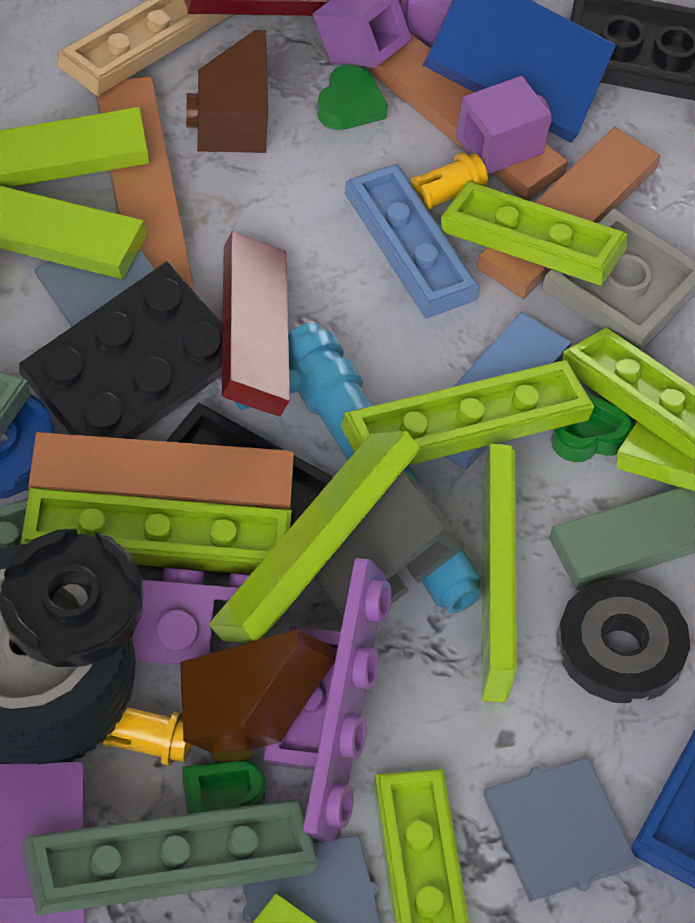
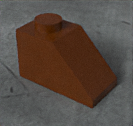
[186,30,268,153]
[180,629,335,762]

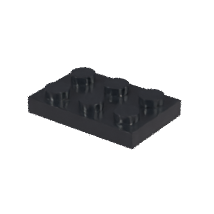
[19,261,223,439]

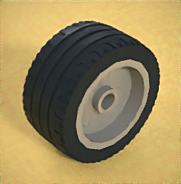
[0,544,136,765]

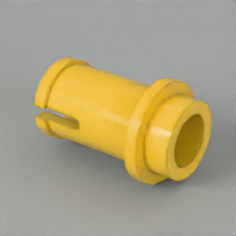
[410,152,488,211]
[102,707,192,767]

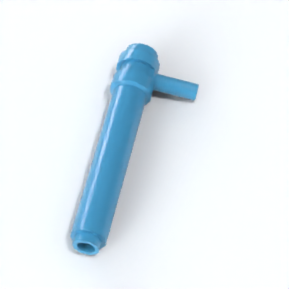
[235,323,482,614]

